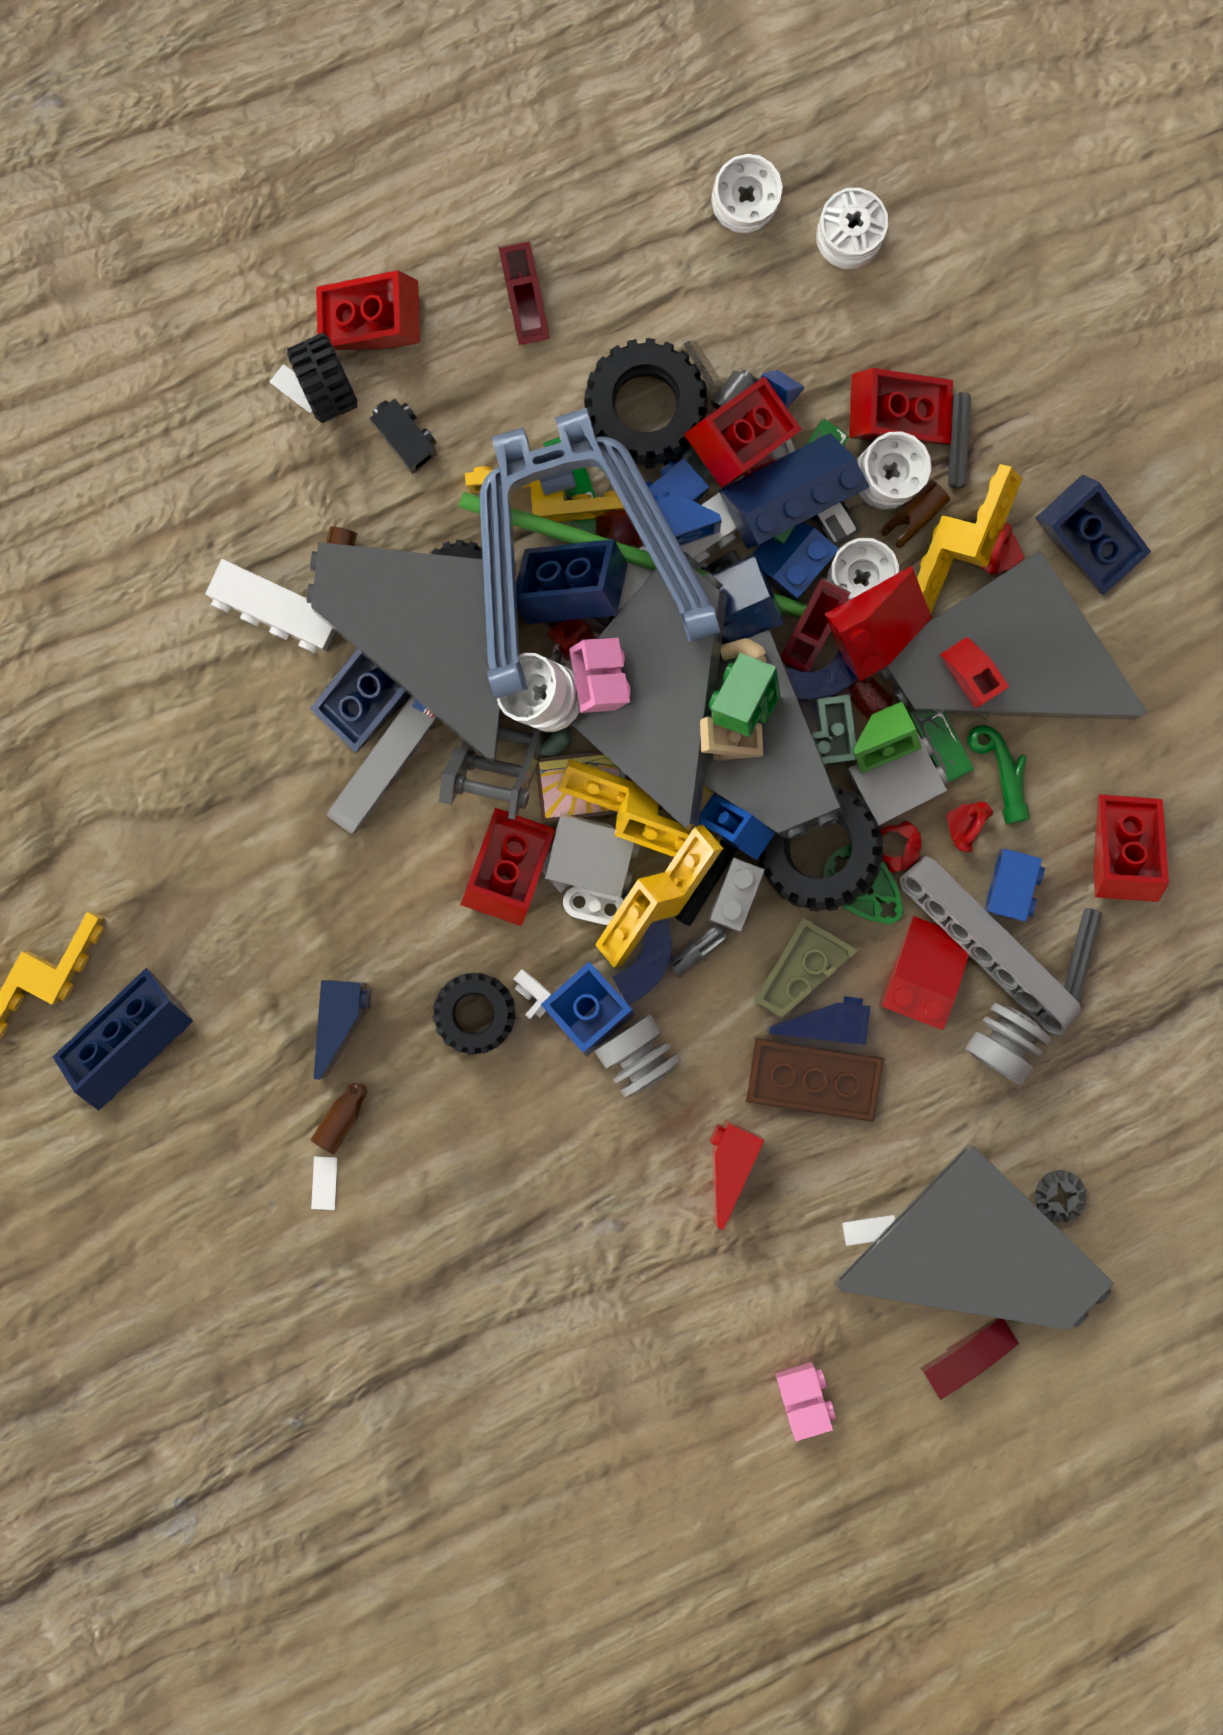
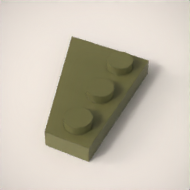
[754,917,859,1017]

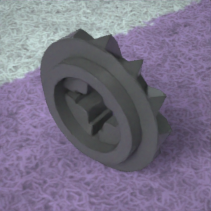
[1035,1170,1087,1222]

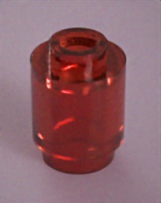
[849,677,893,721]

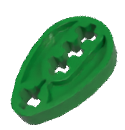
[822,845,903,924]

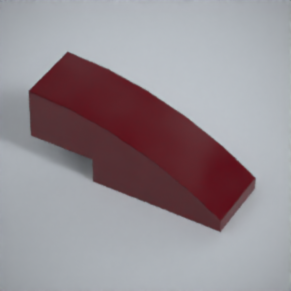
[498,240,550,345]
[781,577,851,673]
[921,1318,1019,1400]

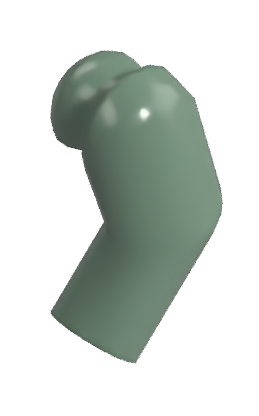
[527,727,572,757]

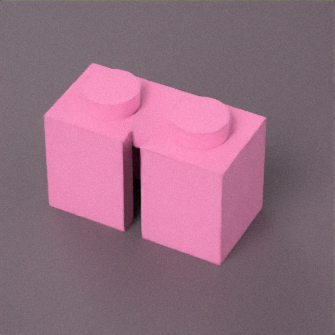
[569,638,631,713]
[775,1362,836,1441]

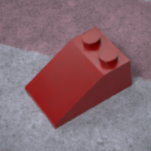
[316,270,420,350]
[849,368,953,445]
[684,376,802,488]
[825,566,932,681]
[1093,794,1169,902]
[460,807,556,926]
[878,916,969,1030]
[710,1119,764,1230]

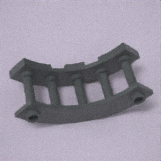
[439,649,565,820]

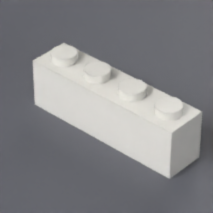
[205,559,336,654]

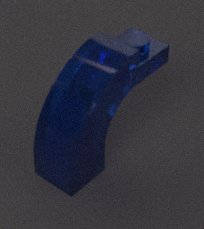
[786,648,857,702]
[612,891,672,1005]

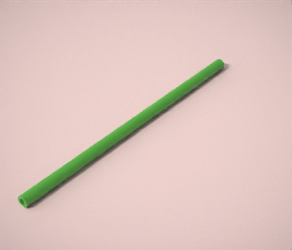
[458,491,807,618]

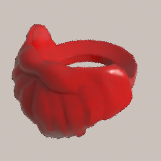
[980,522,1024,575]
[946,801,993,853]
[880,820,922,873]

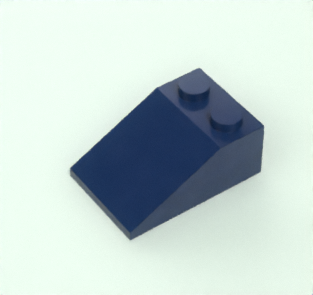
[1035,474,1151,595]
[310,649,411,753]
[314,980,372,1080]

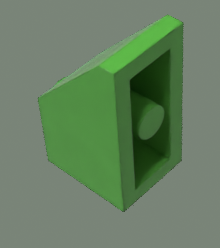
[853,702,922,774]

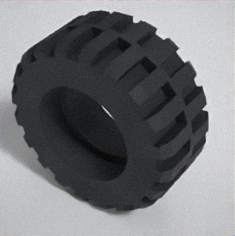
[584,338,708,469]
[759,785,884,912]

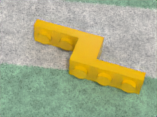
[917,464,1023,614]
[465,466,627,522]
[557,759,718,857]
[595,825,723,968]
[0,912,104,1039]

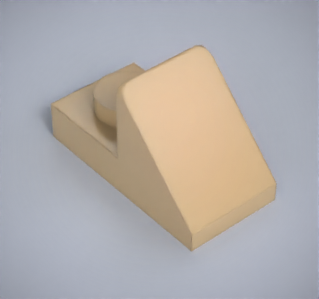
[700,717,763,761]

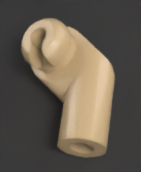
[720,638,767,663]

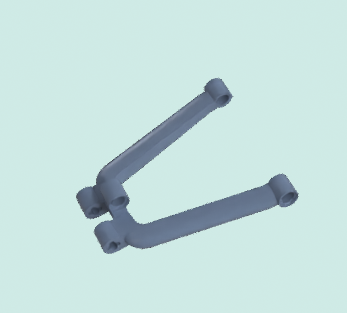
[479,408,721,699]

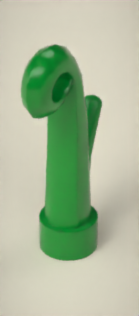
[967,725,1031,825]

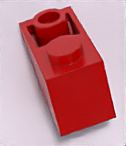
[940,637,1009,709]

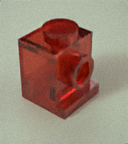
[595,509,643,547]
[546,619,597,661]

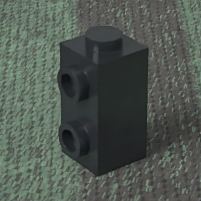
[370,399,437,474]

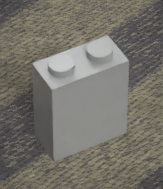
[845,733,948,826]
[545,813,640,897]
[707,858,765,932]

